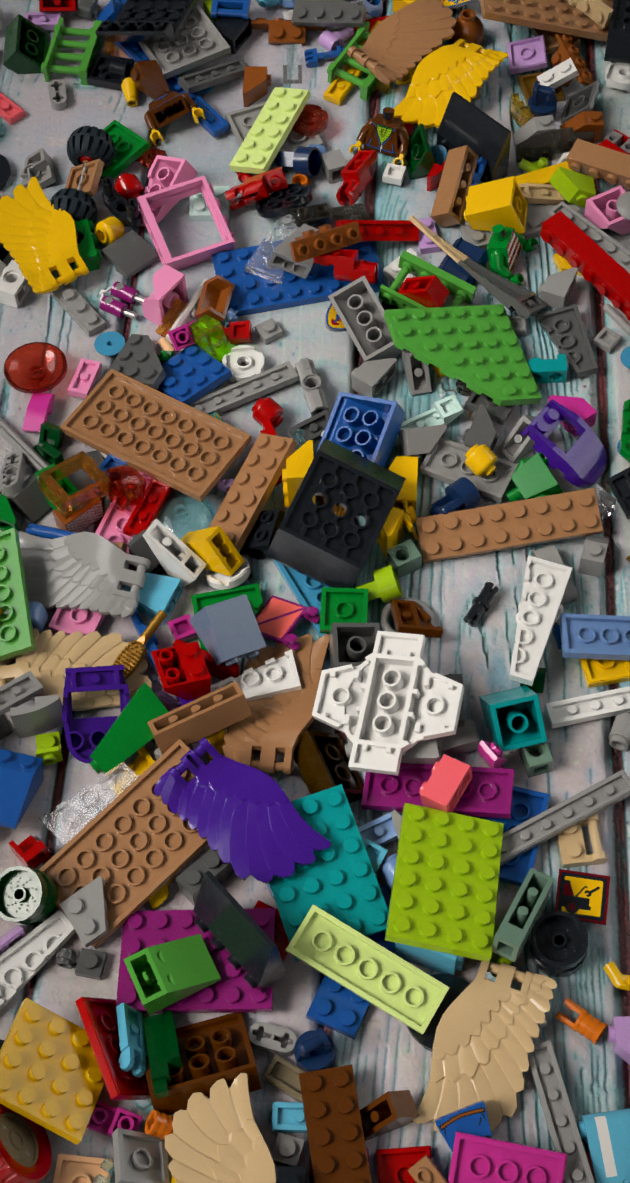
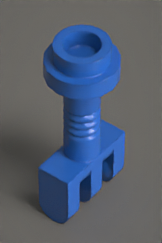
[304,45,345,68]

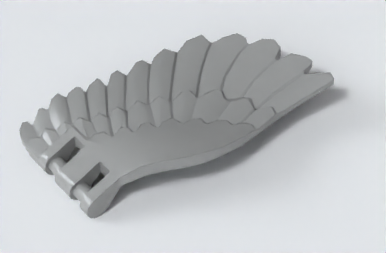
[18,531,151,619]

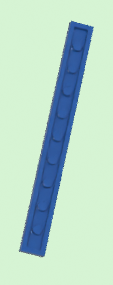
[113,42,230,138]

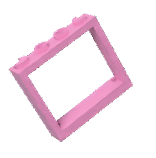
[137,176,236,270]

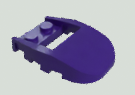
[521,399,607,488]
[62,665,130,764]

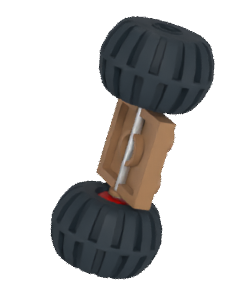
[50,126,115,225]

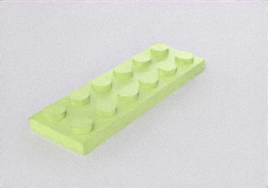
[229,87,311,174]
[286,905,450,1035]

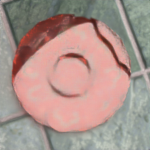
[292,104,328,136]

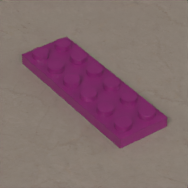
[361,763,515,819]

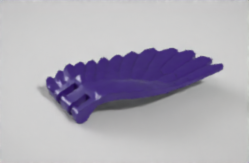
[154,737,331,884]

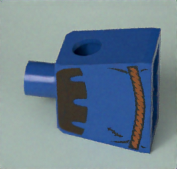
[435,1100,492,1152]

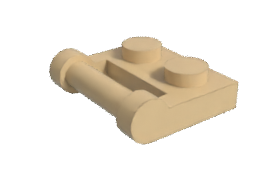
[556,813,608,868]

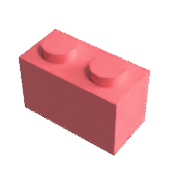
[419,754,473,812]

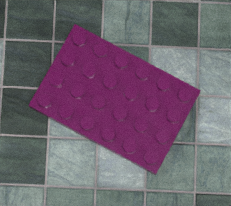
[115,908,277,1014]

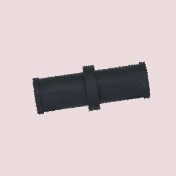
[463,582,498,627]

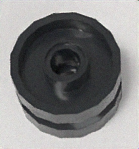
[530,911,588,977]

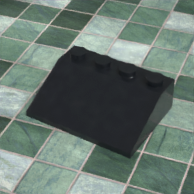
[436,92,511,183]
[193,871,287,994]

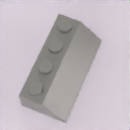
[328,276,406,361]

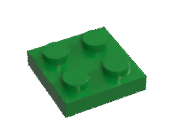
[320,587,369,634]

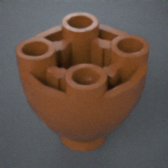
[449,9,485,45]

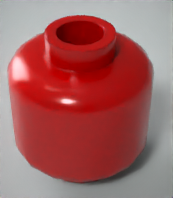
[115,173,144,201]
[251,397,284,428]

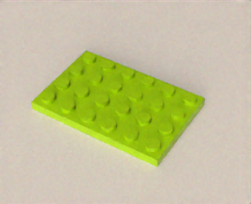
[385,803,504,962]

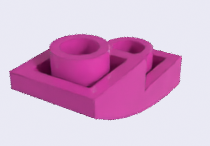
[167,317,210,351]
[23,393,55,433]
[478,740,506,769]
[87,1100,143,1138]

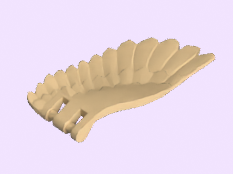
[0,628,152,711]
[412,959,557,1132]
[165,1073,277,1183]

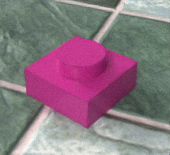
[167,614,198,642]

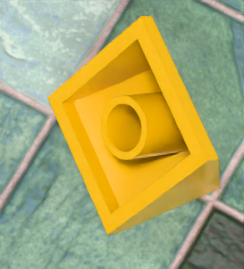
[377,507,404,560]

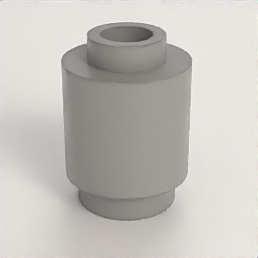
[609,713,630,751]

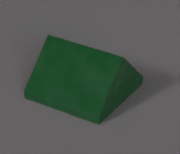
[404,123,437,180]

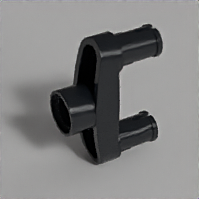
[101,176,142,228]

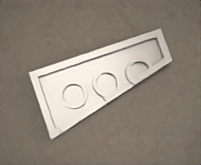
[211,649,302,701]

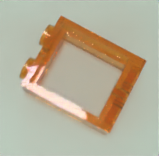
[39,451,110,517]

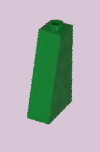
[89,682,168,775]

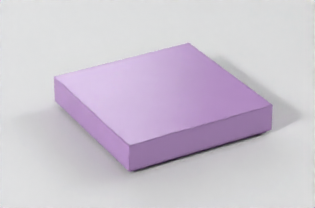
[507,35,548,75]

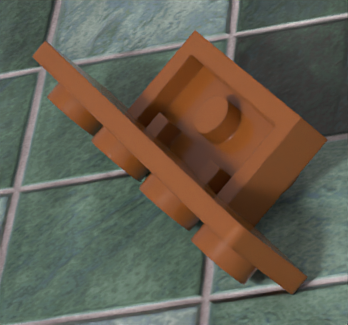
[251,18,325,45]
[549,32,594,87]
[290,222,362,263]

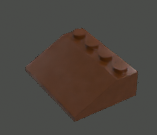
[145,1012,262,1115]

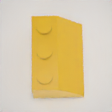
[282,440,316,508]

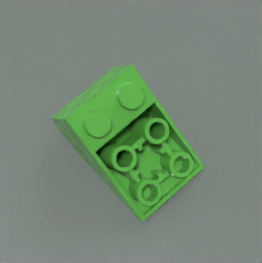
[123,934,221,1015]

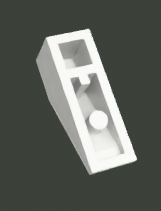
[142,518,207,587]

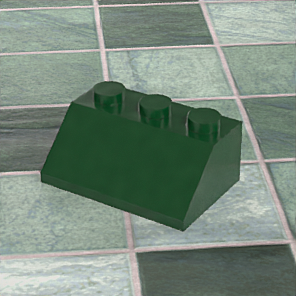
[3,14,49,74]

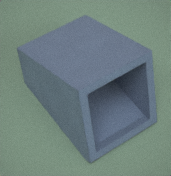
[189,594,266,667]

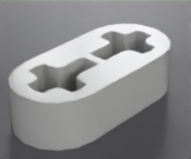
[48,79,68,111]
[248,1022,297,1056]

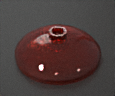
[4,342,67,394]

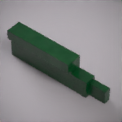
[143,1010,182,1099]

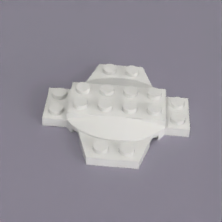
[312,631,465,776]

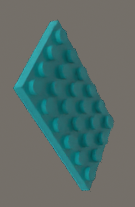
[269,784,389,962]

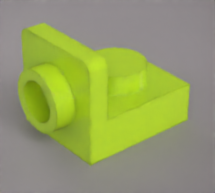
[35,731,63,765]

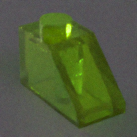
[189,314,231,363]

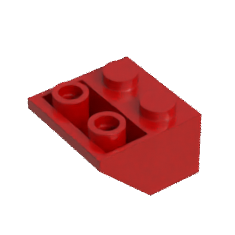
[151,641,211,701]

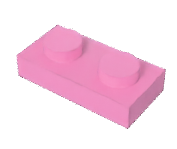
[67,358,102,399]

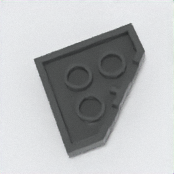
[105,334,166,390]

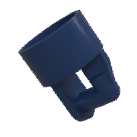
[527,81,557,120]
[275,146,321,177]
[429,477,481,516]
[294,1027,335,1072]

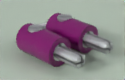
[99,281,145,320]

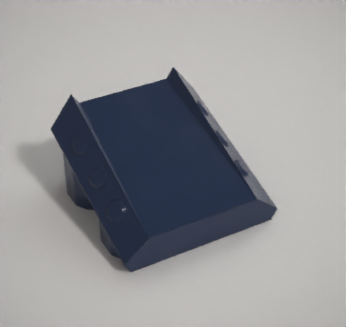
[438,237,489,286]

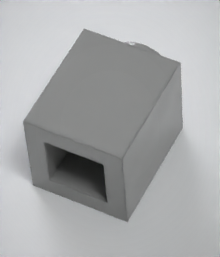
[321,149,347,184]

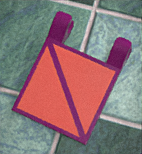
[255,595,320,651]

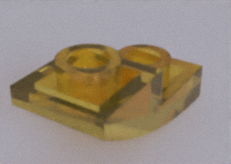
[510,93,534,128]

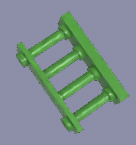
[41,17,103,85]
[327,21,381,101]
[378,250,477,309]

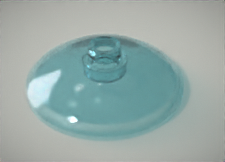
[157,493,215,540]

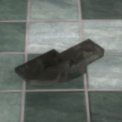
[516,127,594,163]
[289,203,370,229]

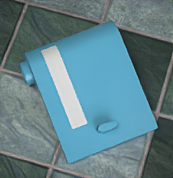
[577,1108,630,1183]

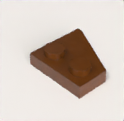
[390,599,443,638]

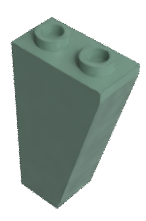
[492,868,555,962]

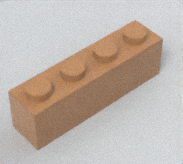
[567,138,630,190]
[430,145,479,228]
[147,681,252,755]

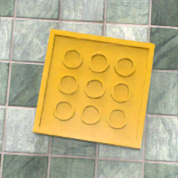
[0,997,105,1145]

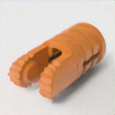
[555,997,608,1045]
[145,1110,173,1140]

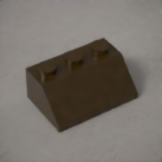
[294,730,364,803]

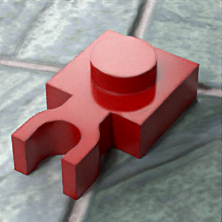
[215,320,252,344]

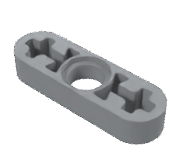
[0,451,26,496]

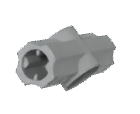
[295,358,329,417]

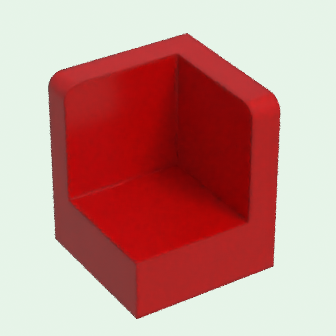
[9,835,50,869]

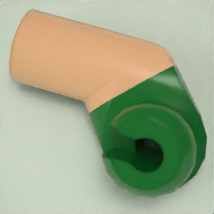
[158,337,175,364]

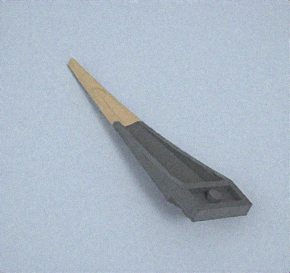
[409,215,548,319]

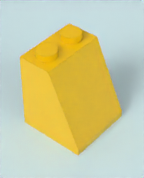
[464,176,528,234]

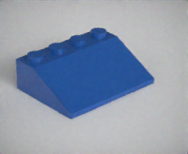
[315,392,406,468]
[0,749,44,829]

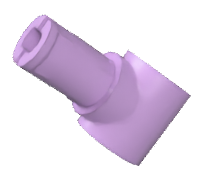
[318,27,355,51]

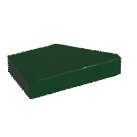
[32,442,64,466]

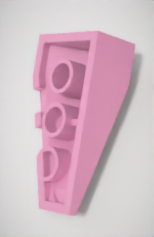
[139,155,198,227]

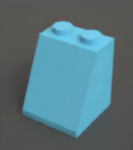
[395,943,466,975]

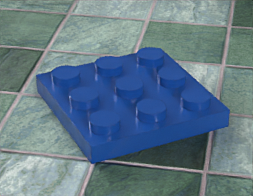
[157,344,233,405]

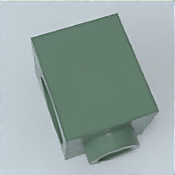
[385,539,422,579]
[519,742,553,778]

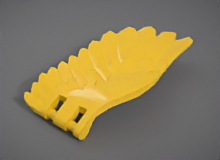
[393,38,508,128]
[0,176,89,294]

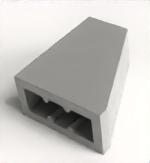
[268,224,319,279]

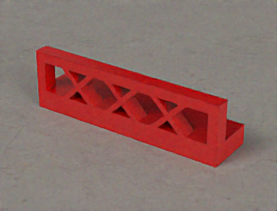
[335,220,419,242]

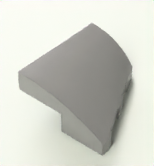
[17,148,56,188]

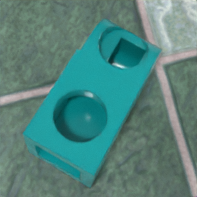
[528,354,568,383]

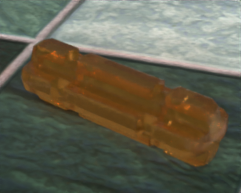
[156,299,186,337]

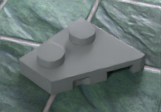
[59,876,109,948]

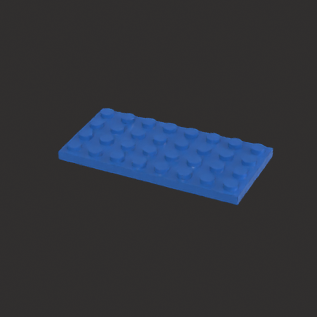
[212,241,386,317]

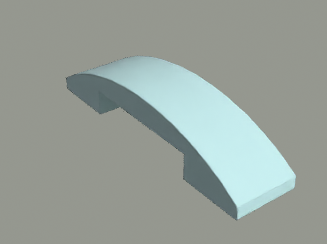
[394,394,463,446]

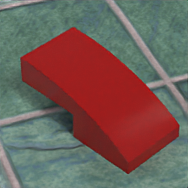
[427,159,446,192]

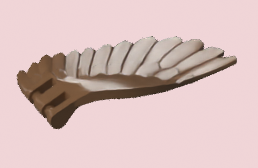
[347,0,457,85]
[222,634,330,775]

